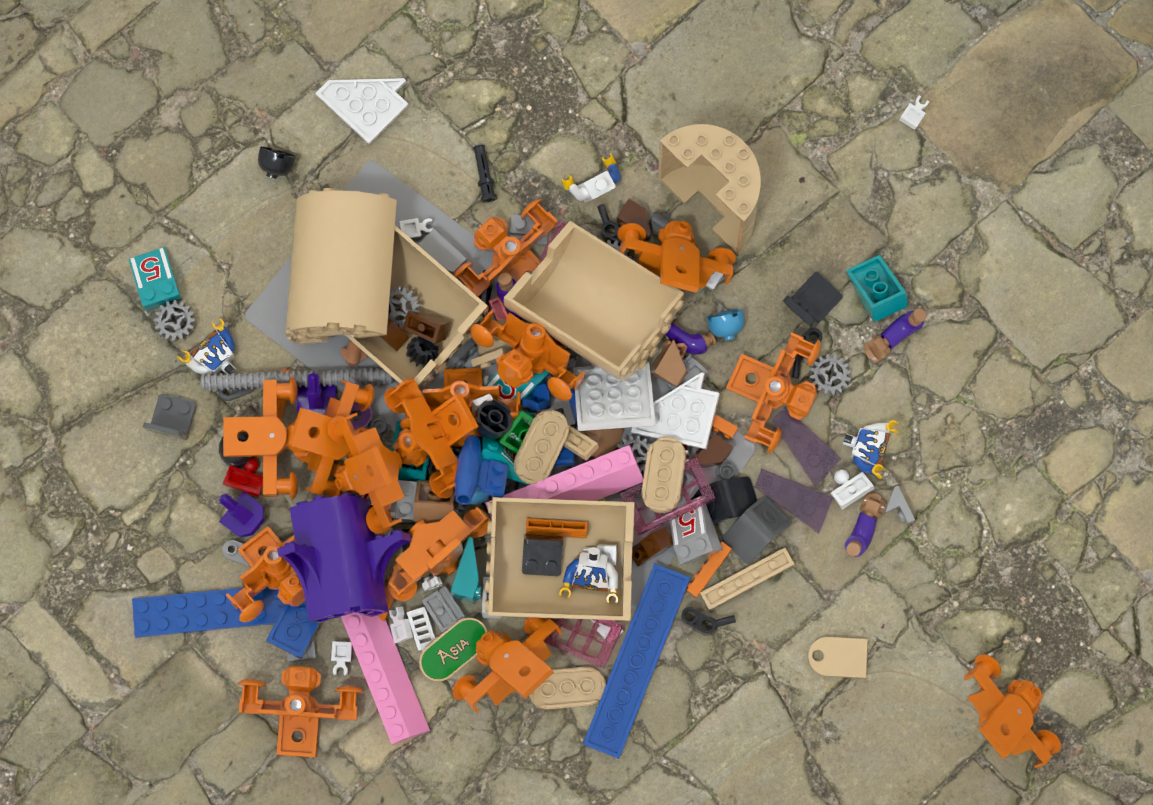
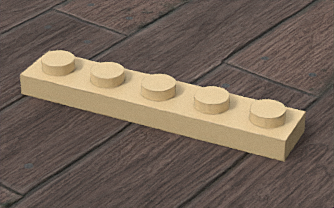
[519,404,599,460]
[700,548,794,611]

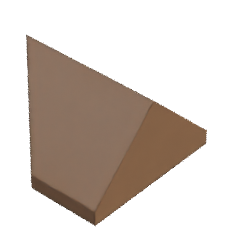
[650,340,688,387]

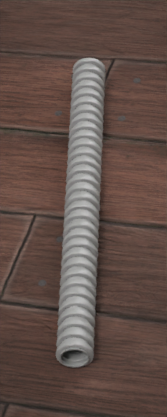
[201,368,393,391]

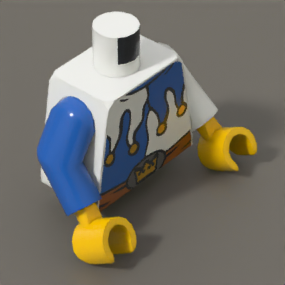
[561,153,621,203]
[177,317,236,375]
[843,420,900,479]
[559,547,620,604]

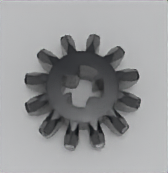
[406,336,439,368]

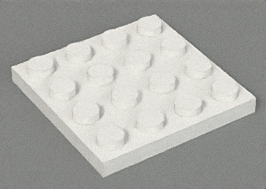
[573,362,655,431]

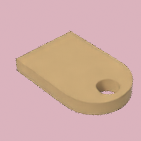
[808,637,868,679]

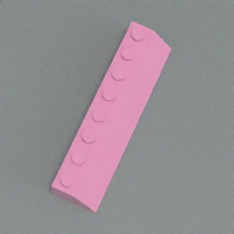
[485,445,644,519]
[341,613,430,746]

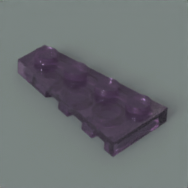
[772,407,841,487]
[754,469,833,534]

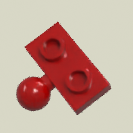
[223,458,263,497]

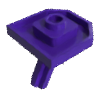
[296,372,336,415]
[219,492,265,538]

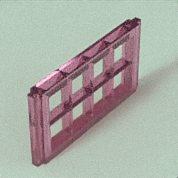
[620,458,716,535]
[527,618,623,668]

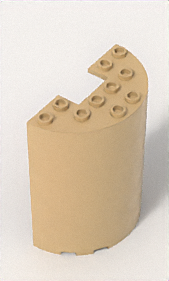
[658,124,761,257]
[285,188,397,345]
[504,221,684,382]
[344,225,489,389]
[485,497,634,621]

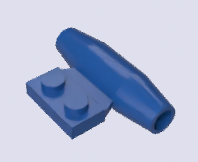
[455,435,508,505]

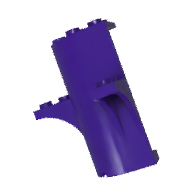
[277,493,412,623]

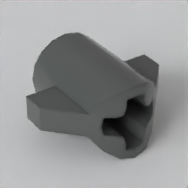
[649,212,671,235]

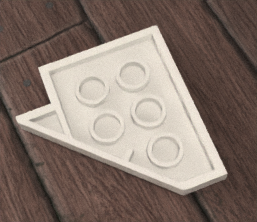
[315,78,409,145]
[631,372,720,450]

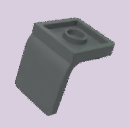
[143,394,196,440]
[722,495,792,564]

